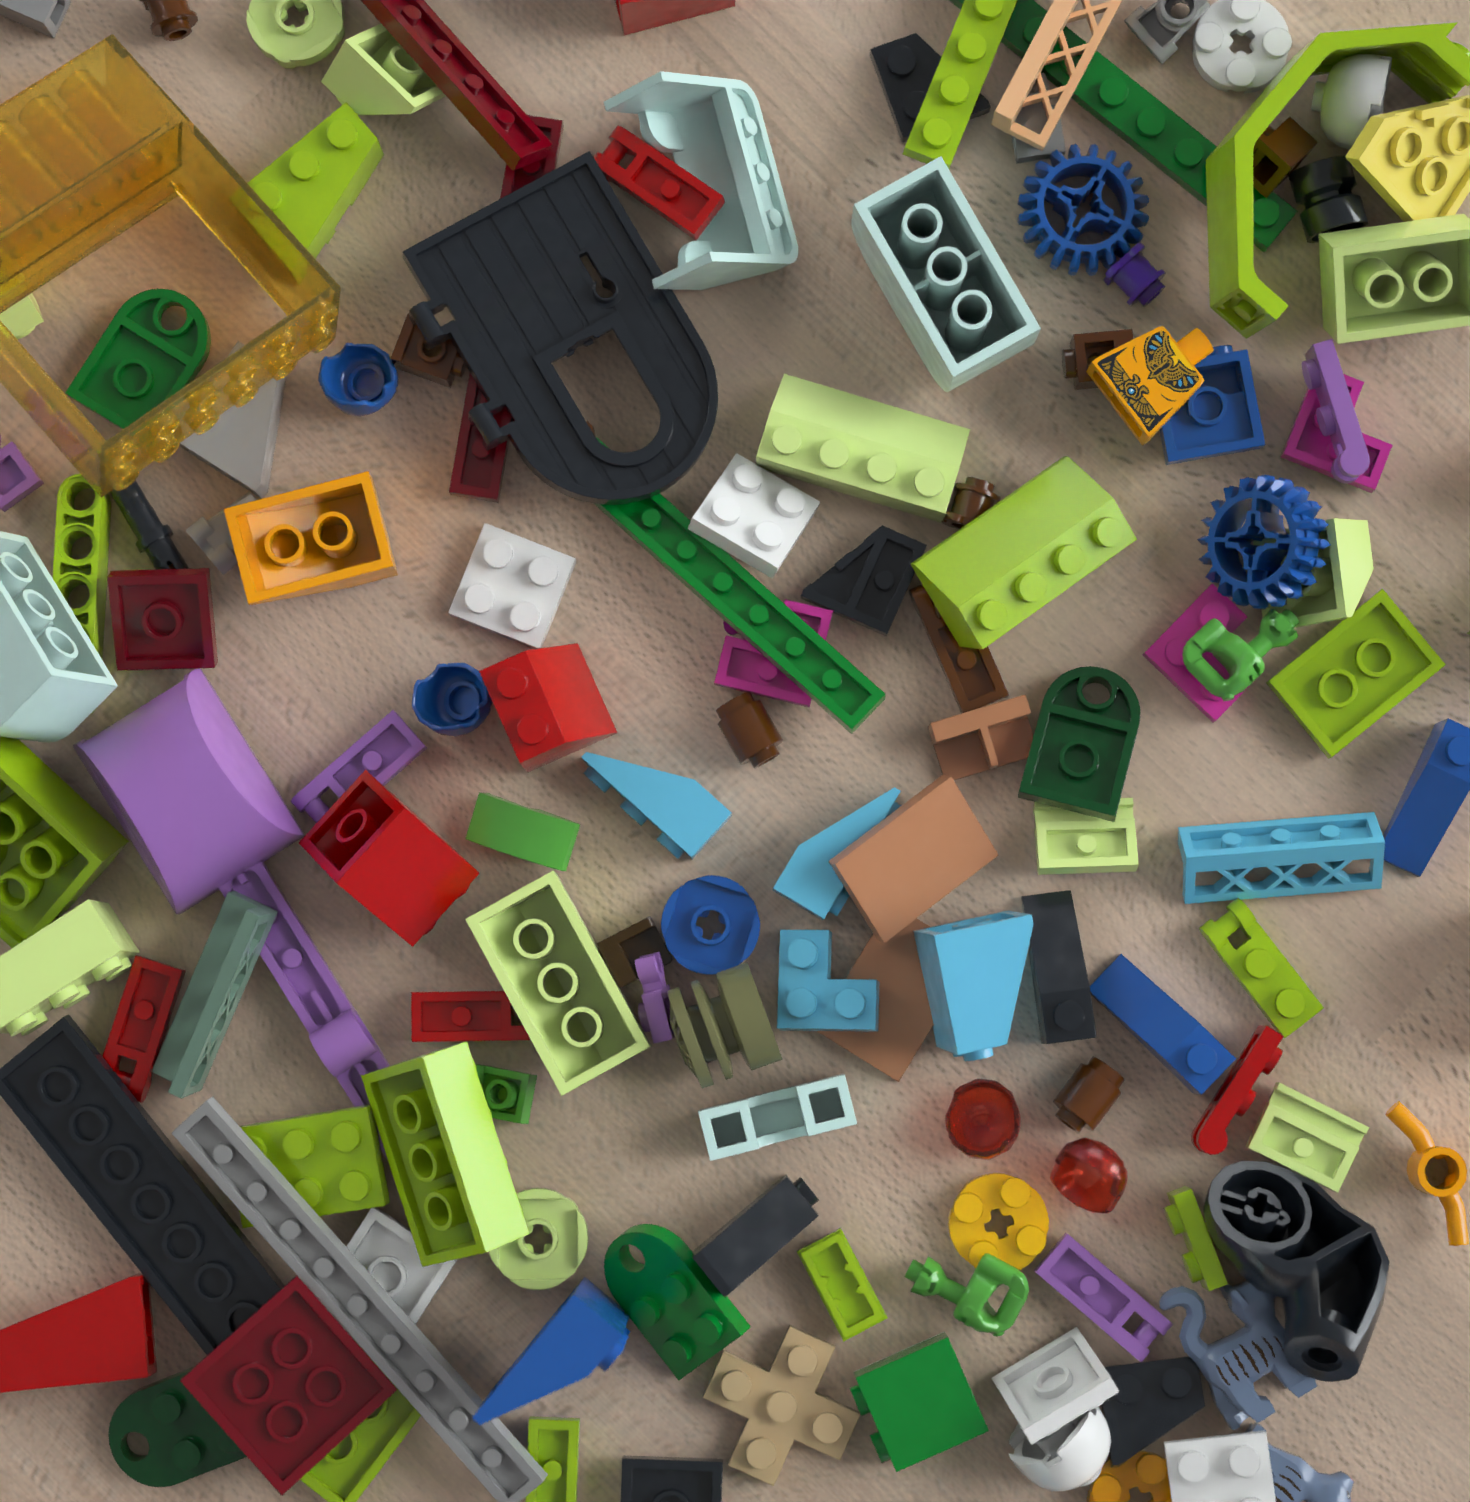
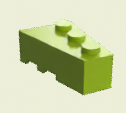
[233,102,384,282]

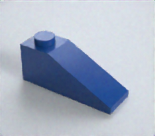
[1383,718,1470,877]
[1090,954,1236,1095]

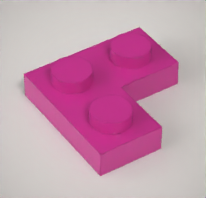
[1281,374,1393,493]
[1143,583,1249,723]
[714,599,833,708]

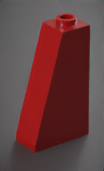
[0,1273,157,1393]

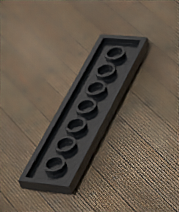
[0,1015,285,1355]

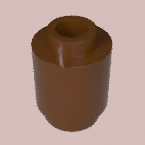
[716,692,783,768]
[1053,1056,1125,1133]

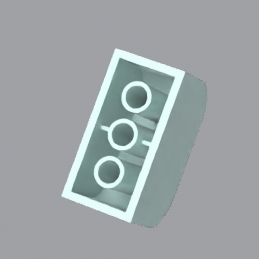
[851,156,1041,392]
[0,531,118,743]

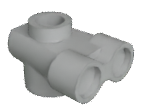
[1124,0,1210,64]
[186,491,257,575]

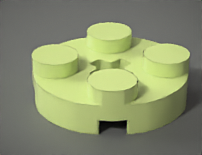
[246,0,345,68]
[489,1188,589,1290]

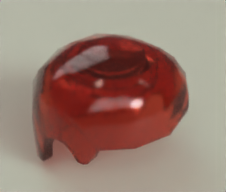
[945,1078,1021,1160]
[1050,1137,1128,1214]

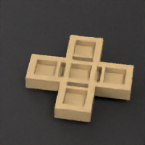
[703,1324,861,1486]

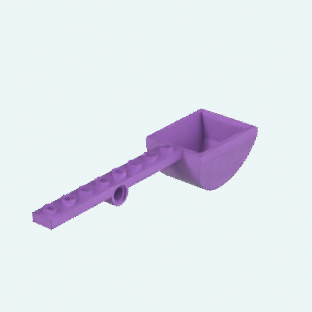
[73,668,390,1160]

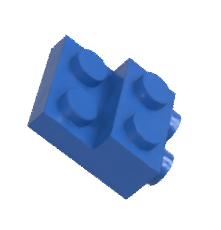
[1159,345,1266,465]

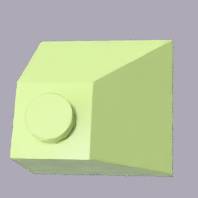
[321,24,445,115]
[1253,518,1374,628]

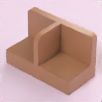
[928,694,1033,781]

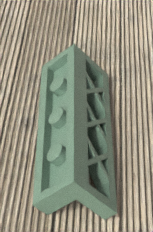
[151,890,278,1099]

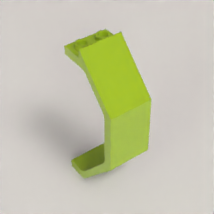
[1206,22,1470,339]

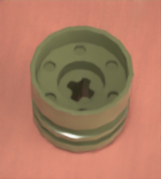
[667,962,782,1089]

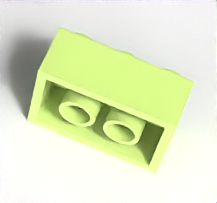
[1318,214,1470,344]
[0,899,140,1037]

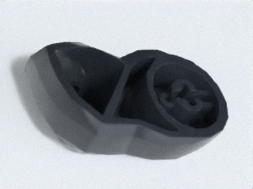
[1203,1160,1390,1382]

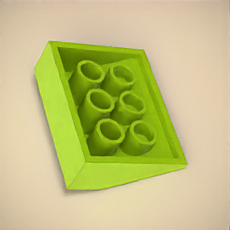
[0,736,129,948]

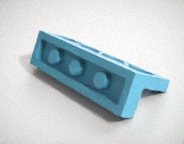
[1178,812,1385,904]

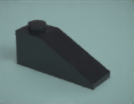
[1021,890,1097,1044]

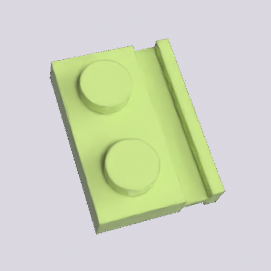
[1033,798,1139,875]
[1245,1082,1370,1193]

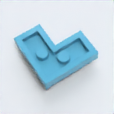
[777,930,880,1032]

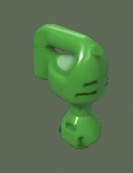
[1182,609,1299,701]
[904,1253,1029,1337]

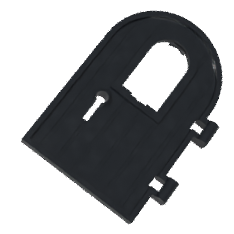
[403,151,718,505]

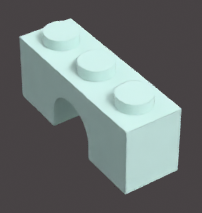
[698,1074,857,1161]

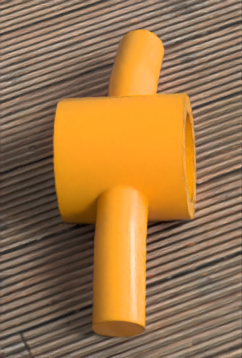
[1385,1101,1469,1246]

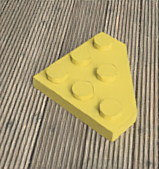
[1345,95,1470,222]

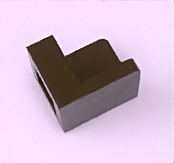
[597,916,672,988]

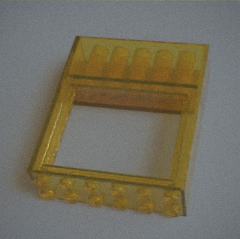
[0,34,341,498]

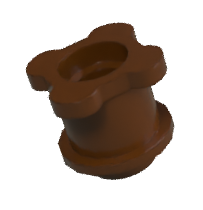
[139,0,198,41]
[941,477,1001,529]

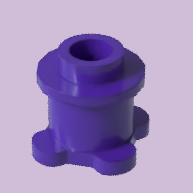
[1103,242,1166,307]

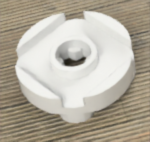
[1192,0,1292,94]

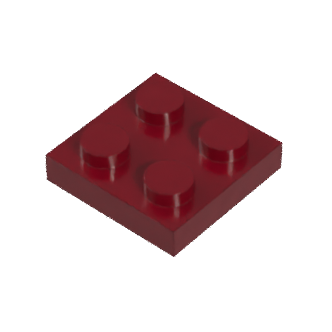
[107,568,218,670]

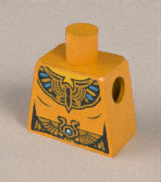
[1086,326,1214,446]

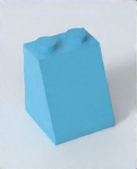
[913,910,1034,1061]

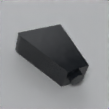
[692,1174,819,1297]

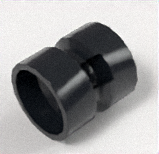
[1288,156,1368,243]

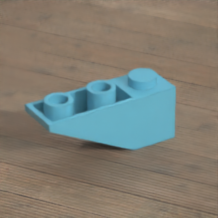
[581,752,732,860]
[772,787,902,920]

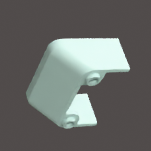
[603,71,798,290]

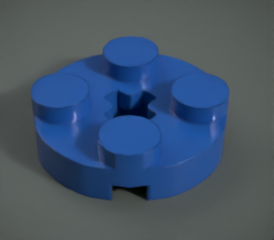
[661,875,760,975]

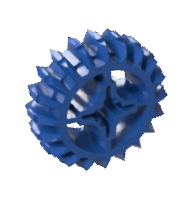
[1017,144,1149,276]
[1197,475,1331,609]

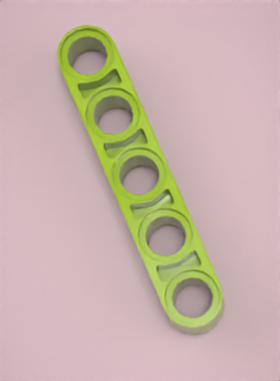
[53,474,111,714]

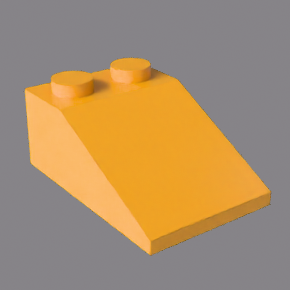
[224,471,398,605]

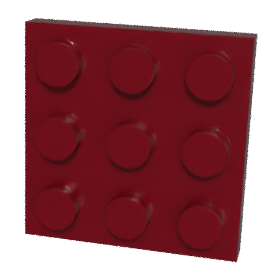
[180,1275,398,1496]

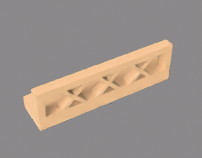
[991,0,1123,152]

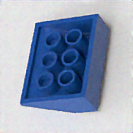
[472,1277,631,1425]

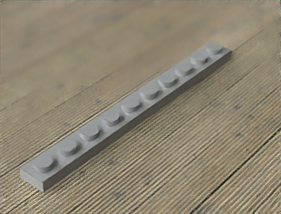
[172,1097,548,1502]

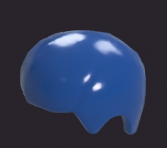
[318,343,398,417]
[411,662,493,737]

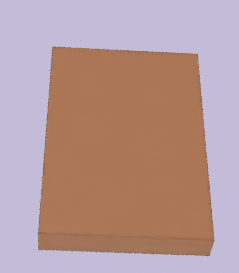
[828,774,998,943]
[817,918,934,1082]

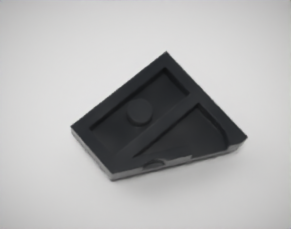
[870,33,991,143]
[800,525,927,636]
[1101,1356,1205,1468]

